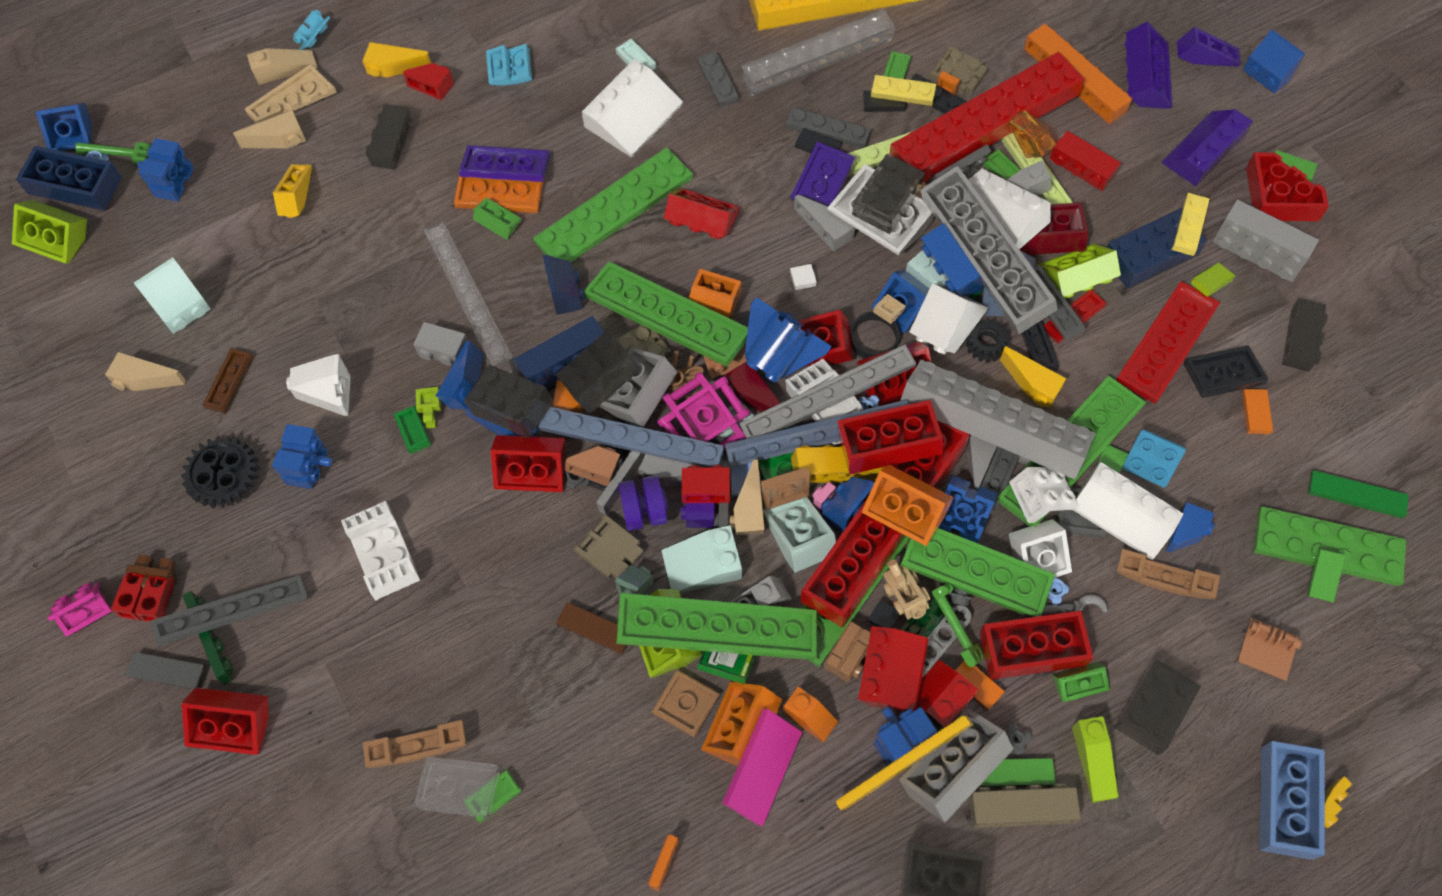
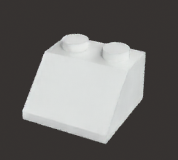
[1009,519,1072,577]

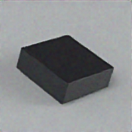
[868,599,900,628]

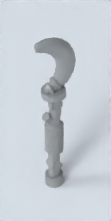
[1018,594,1107,618]

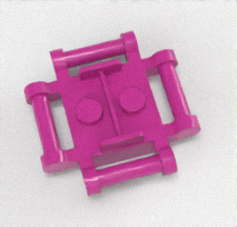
[657,372,751,451]

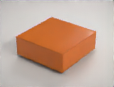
[937,71,960,95]

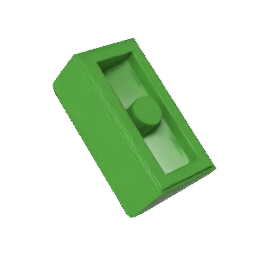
[473,197,522,240]
[1053,662,1110,702]

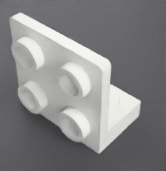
[1009,467,1079,523]

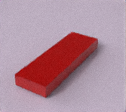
[1044,289,1107,344]

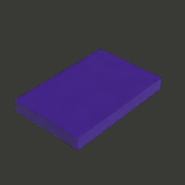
[790,142,856,207]

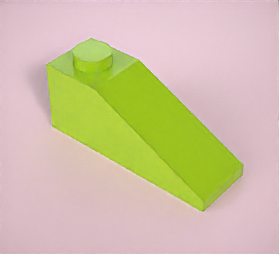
[1072,716,1118,803]

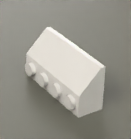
[1073,462,1183,560]

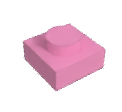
[813,482,836,512]

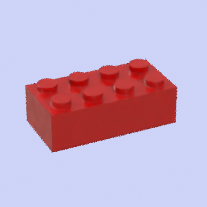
[837,400,943,475]
[979,611,1094,680]

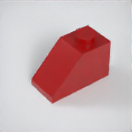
[403,63,454,100]

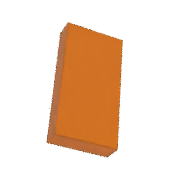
[1242,389,1273,434]
[955,660,1005,711]
[648,834,679,892]

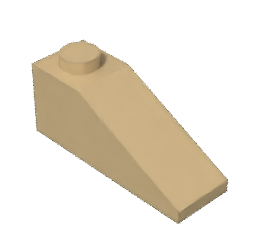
[247,48,318,85]
[233,110,306,148]
[105,352,186,391]
[729,460,764,536]

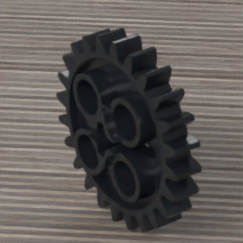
[181,436,260,509]

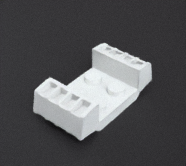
[785,359,863,447]
[341,501,420,601]

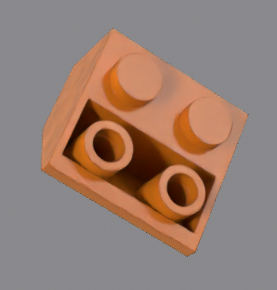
[689,269,741,319]

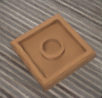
[761,467,810,510]
[652,670,720,738]

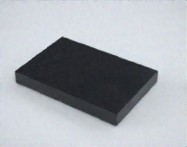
[1183,346,1268,398]

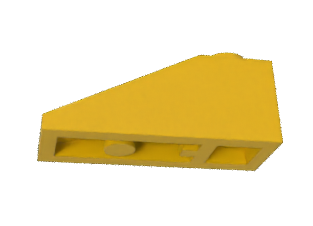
[363,42,431,77]
[273,164,312,218]
[1000,346,1066,409]

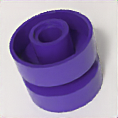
[618,475,668,532]

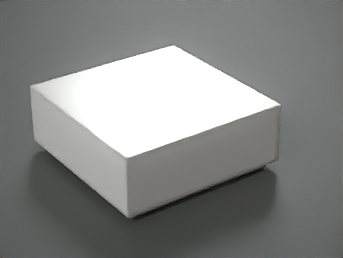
[790,264,817,290]

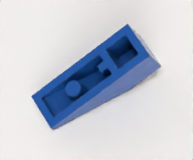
[436,341,484,410]

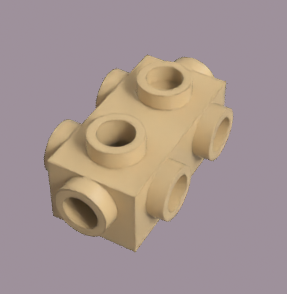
[883,560,930,619]

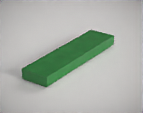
[1308,470,1409,519]

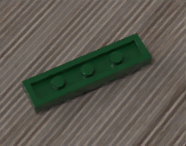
[182,591,234,684]

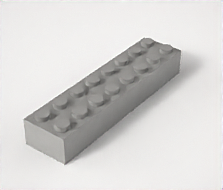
[920,166,1058,335]
[900,360,1095,479]

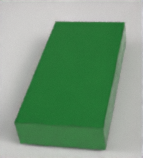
[393,405,431,454]

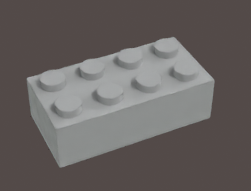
[1213,199,1319,282]
[899,708,1013,823]

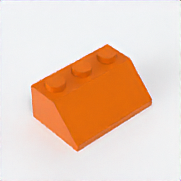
[862,465,953,546]
[701,682,782,766]

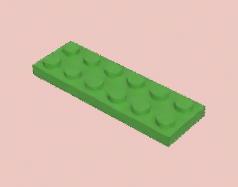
[1253,506,1406,586]
[900,528,1055,618]

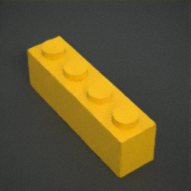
[791,445,884,483]

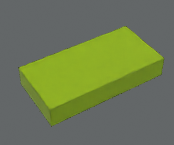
[1190,263,1236,297]

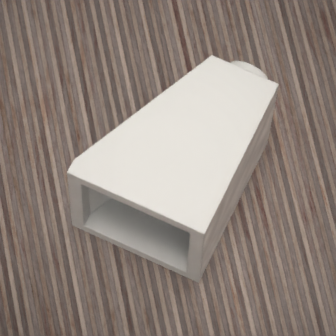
[909,283,988,354]

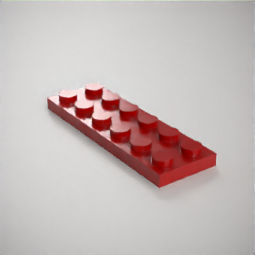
[1116,281,1220,404]

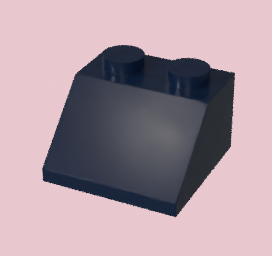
[543,255,585,315]

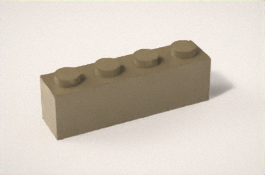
[969,784,1081,828]

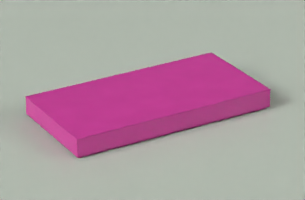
[722,709,802,827]

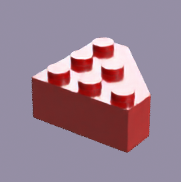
[1246,152,1329,221]

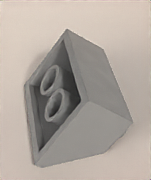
[597,347,677,428]

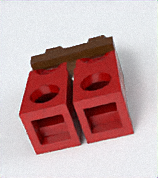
[110,555,178,622]

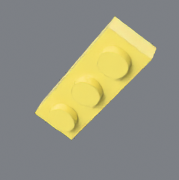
[871,75,936,106]
[1172,193,1210,256]

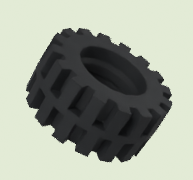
[966,319,1009,363]

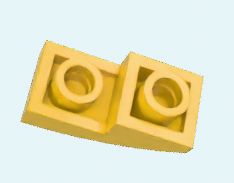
[1325,776,1352,828]

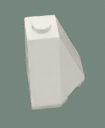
[286,354,350,416]

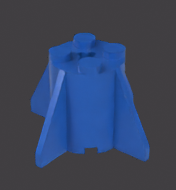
[745,297,832,383]

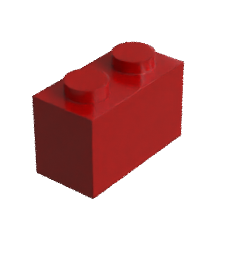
[682,465,730,503]

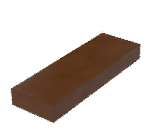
[203,348,253,414]
[556,602,627,655]

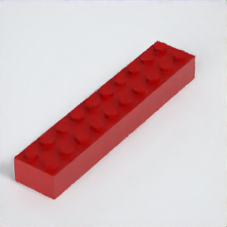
[888,51,1085,188]
[801,420,970,628]

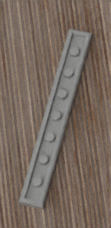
[739,345,916,439]

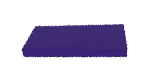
[459,145,550,182]

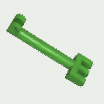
[76,142,151,164]
[932,583,985,667]

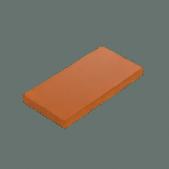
[454,175,544,213]

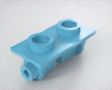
[293,10,330,50]

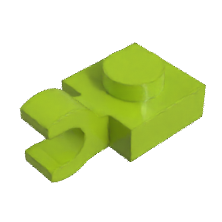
[416,387,441,429]

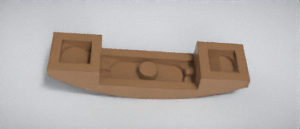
[1117,549,1220,599]
[363,720,467,768]

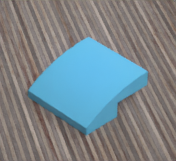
[486,44,532,85]

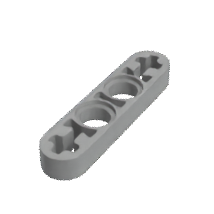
[922,605,971,679]

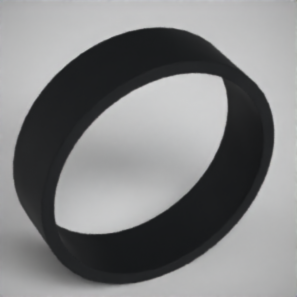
[850,312,900,359]

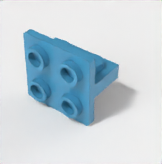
[1122,429,1186,488]

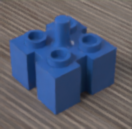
[137,138,194,202]
[272,424,332,489]
[938,475,998,543]
[873,707,938,766]

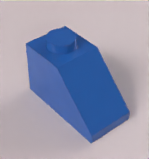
[1165,502,1215,552]

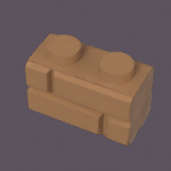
[824,622,870,682]

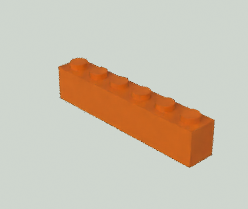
[1024,24,1132,125]

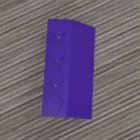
[1125,21,1173,109]
[1162,109,1253,186]

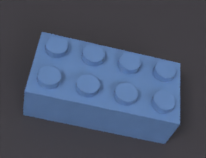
[1259,741,1325,860]

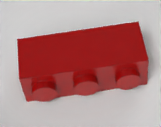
[1050,130,1121,191]

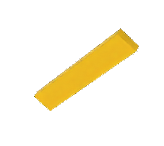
[836,715,974,810]

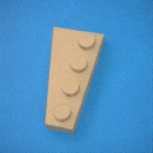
[244,64,337,124]

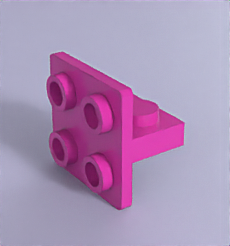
[47,582,112,637]

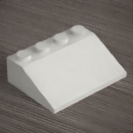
[582,59,683,157]
[827,164,934,256]
[969,169,1051,249]

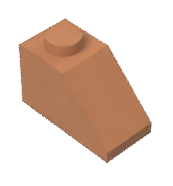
[565,446,620,486]

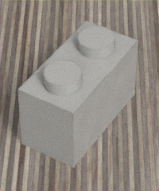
[413,322,468,366]

